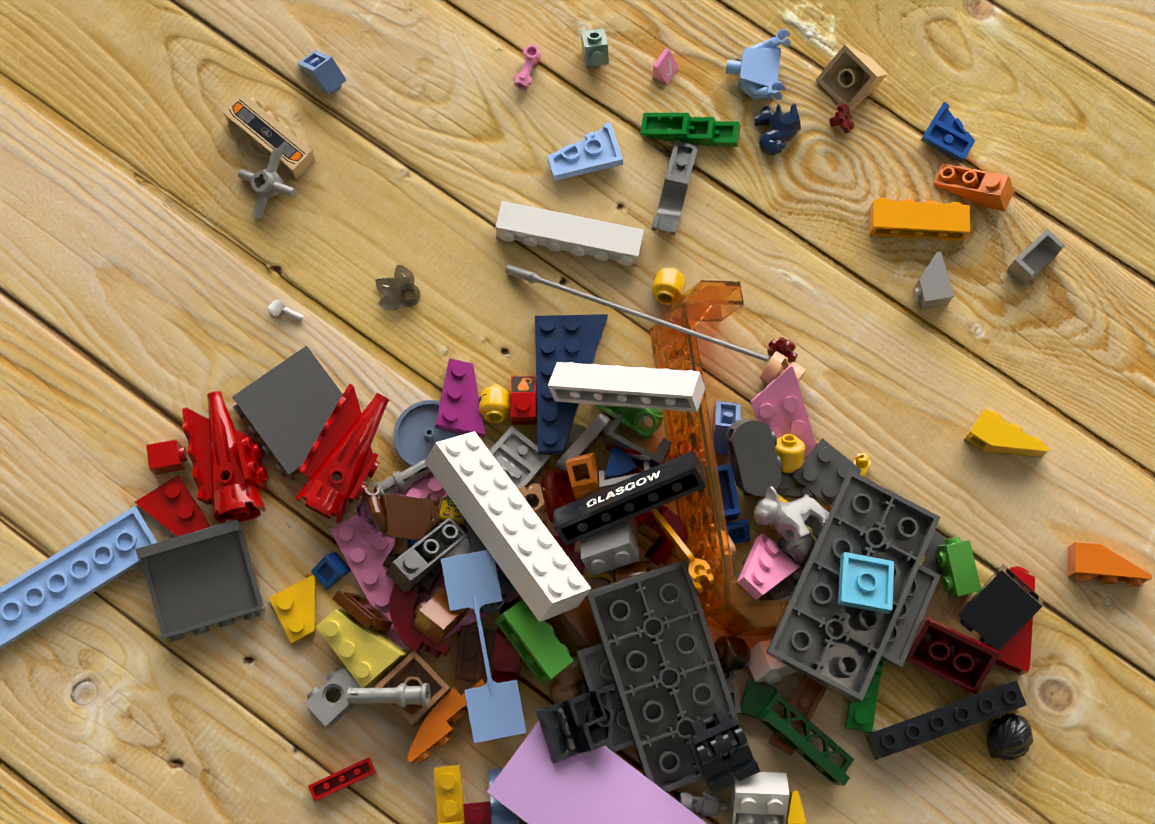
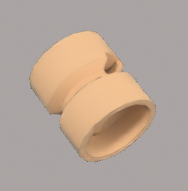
[760,351,806,384]

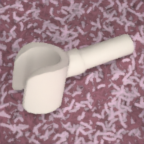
[268,300,304,321]

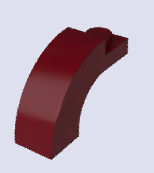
[390,583,451,658]
[492,602,521,684]

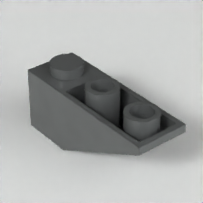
[387,517,467,593]

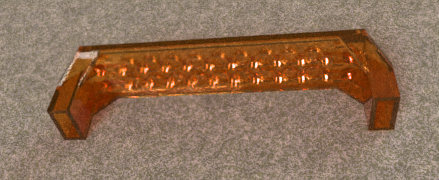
[650,280,790,637]

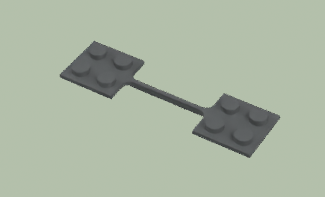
[791,438,945,575]

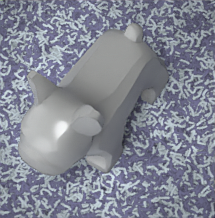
[754,486,829,550]

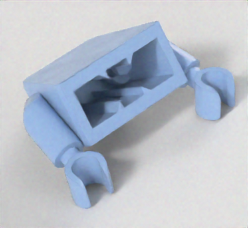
[725,29,791,100]

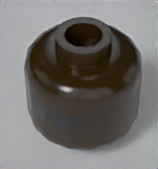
[714,636,750,671]

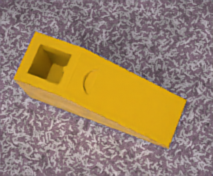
[964,408,1050,458]

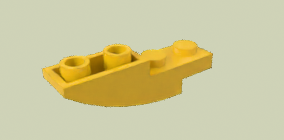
[434,765,465,824]

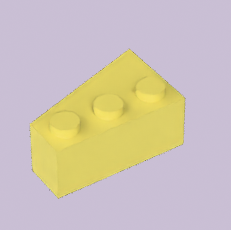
[316,609,411,688]

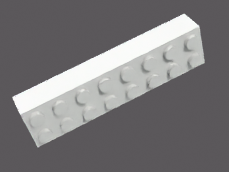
[425,431,591,622]

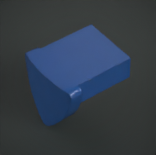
[606,447,636,480]

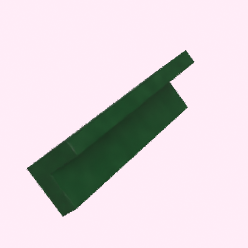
[756,692,855,786]

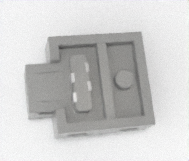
[490,426,551,489]

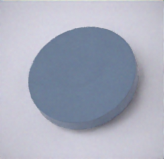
[394,400,464,471]

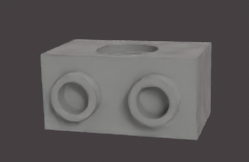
[304,667,362,729]

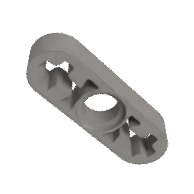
[555,413,610,474]

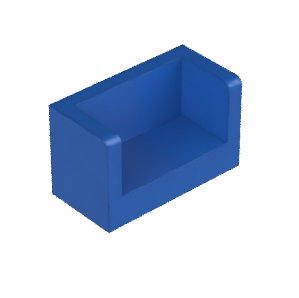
[705,464,741,523]

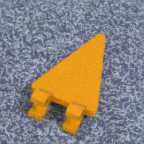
[650,509,715,593]

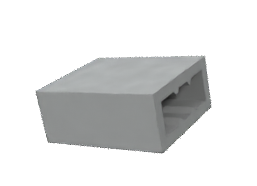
[580,517,639,576]

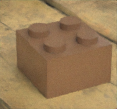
[375,650,451,728]

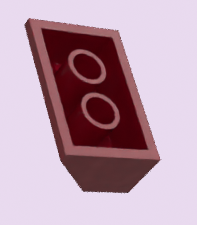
[905,617,1000,695]

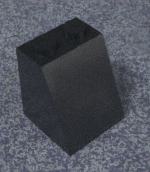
[958,564,1043,651]

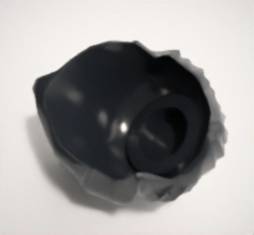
[986,713,1034,760]

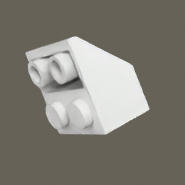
[731,772,790,824]

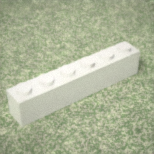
[495,201,644,266]
[548,362,705,412]

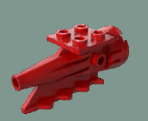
[295,383,390,524]
[182,391,269,524]

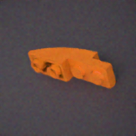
[407,679,485,765]

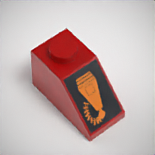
[511,376,536,425]

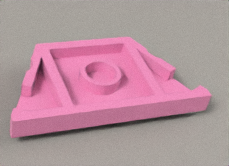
[751,365,816,457]

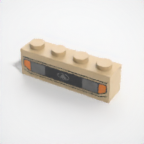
[223,93,315,180]

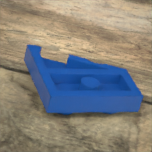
[920,102,975,163]

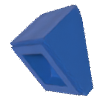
[311,552,351,590]

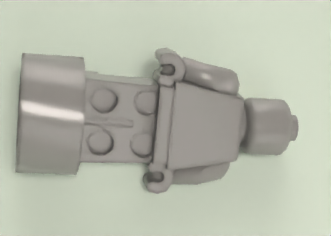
[677,792,729,818]

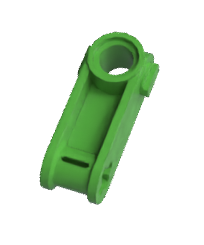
[594,404,664,439]

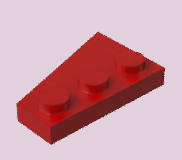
[135,475,211,537]

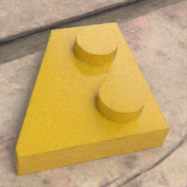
[269,575,316,644]

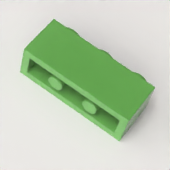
[494,599,573,684]

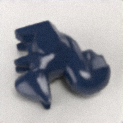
[754,104,801,156]

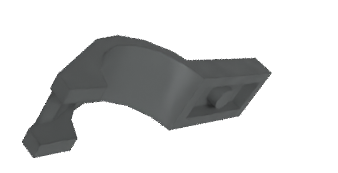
[651,140,698,236]

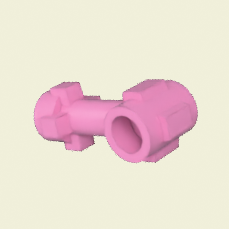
[514,45,541,90]

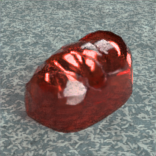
[541,469,576,523]

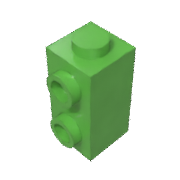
[936,537,981,596]

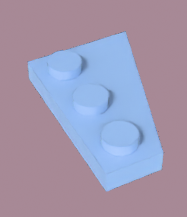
[548,122,623,181]

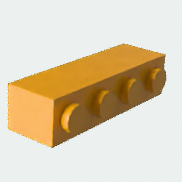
[869,198,970,241]

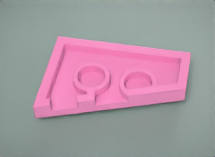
[737,533,800,600]

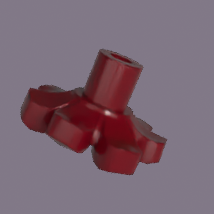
[829,103,854,134]
[767,337,798,364]

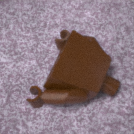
[362,486,442,555]

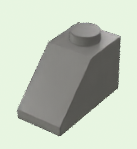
[913,252,954,310]

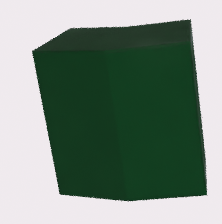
[740,680,778,719]

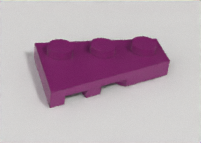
[435,358,485,438]

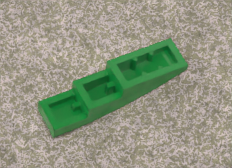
[640,113,741,147]

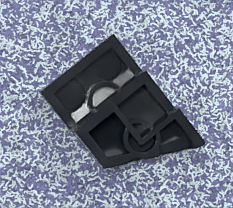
[536,683,616,763]

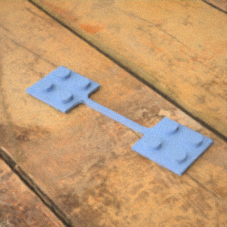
[441,550,526,743]

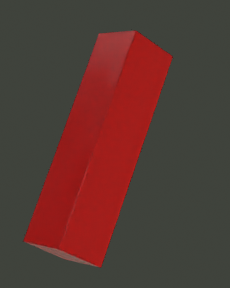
[308,757,377,802]

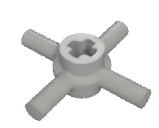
[238,147,297,219]

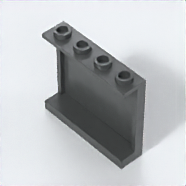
[232,345,343,481]
[135,519,265,643]

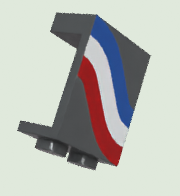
[603,413,672,470]

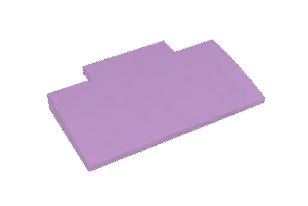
[486,705,707,824]

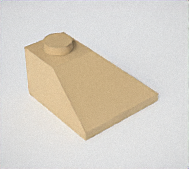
[816,44,888,111]

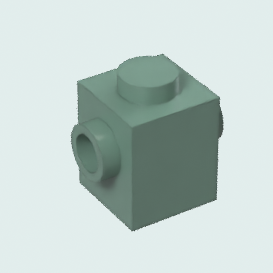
[581,28,609,67]

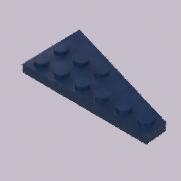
[535,314,608,455]

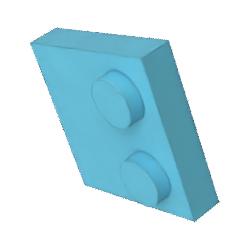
[838,552,894,614]

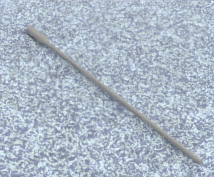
[505,264,770,362]

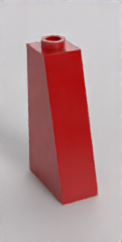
[978,566,1035,675]

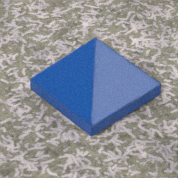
[723,519,750,544]

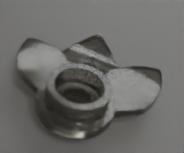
[375,265,421,311]

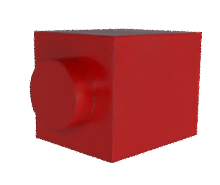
[146,440,188,475]

